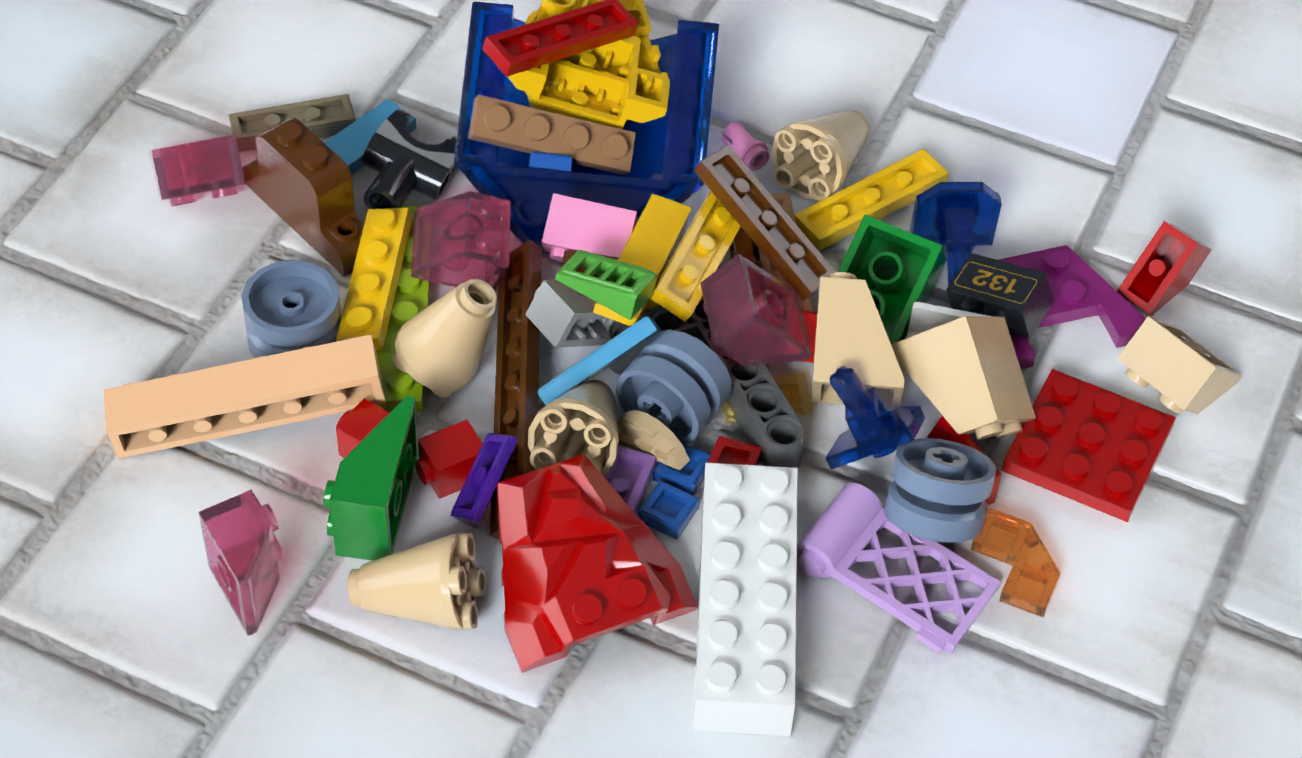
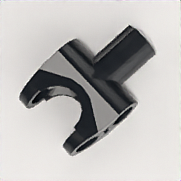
[361,109,465,209]

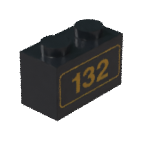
[946,252,1054,339]

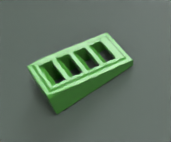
[555,249,658,320]

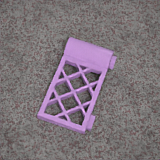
[797,482,1001,654]

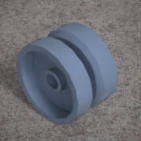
[241,259,341,358]
[616,329,732,444]
[884,438,996,543]

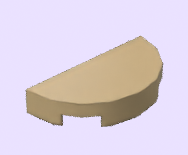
[617,410,690,470]

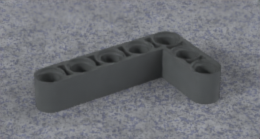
[607,292,805,468]

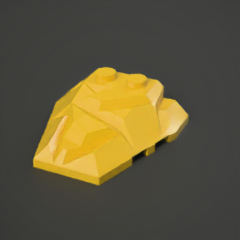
[508,0,670,129]

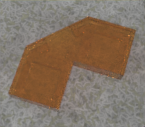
[971,507,1061,618]

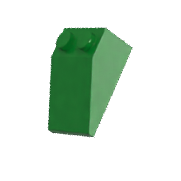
[838,214,947,344]
[324,396,419,561]

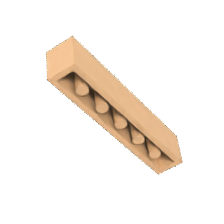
[103,335,386,459]

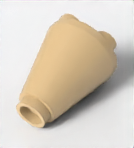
[771,111,870,201]
[392,279,497,397]
[528,380,619,475]
[348,533,486,630]

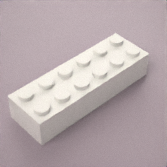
[693,463,798,736]

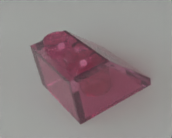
[148,134,245,207]
[411,191,511,291]
[700,254,813,366]
[198,489,283,636]

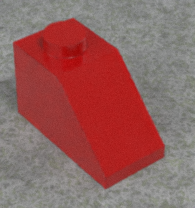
[1117,221,1212,316]

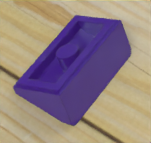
[450,433,518,529]

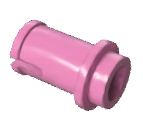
[721,122,769,171]

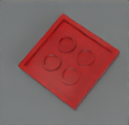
[1001,369,1176,522]

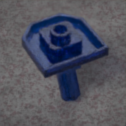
[909,182,1002,286]
[825,366,925,470]

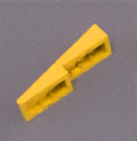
[593,193,692,326]

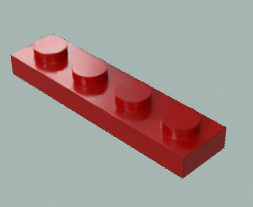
[482,0,639,77]

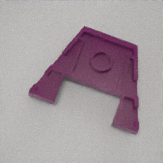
[998,245,1146,369]

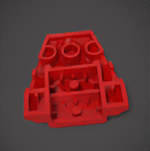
[496,454,698,673]

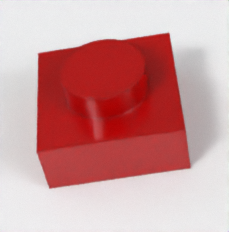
[708,436,762,466]

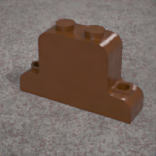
[242,117,364,277]

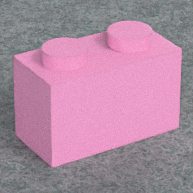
[542,193,638,262]

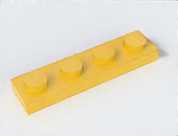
[794,149,949,251]
[650,190,741,322]
[336,208,413,350]

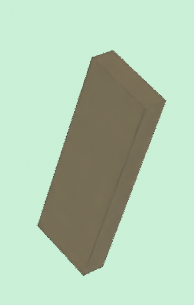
[229,94,356,152]

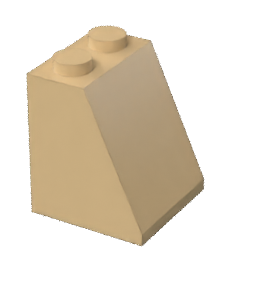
[812,272,905,409]
[891,316,1036,440]

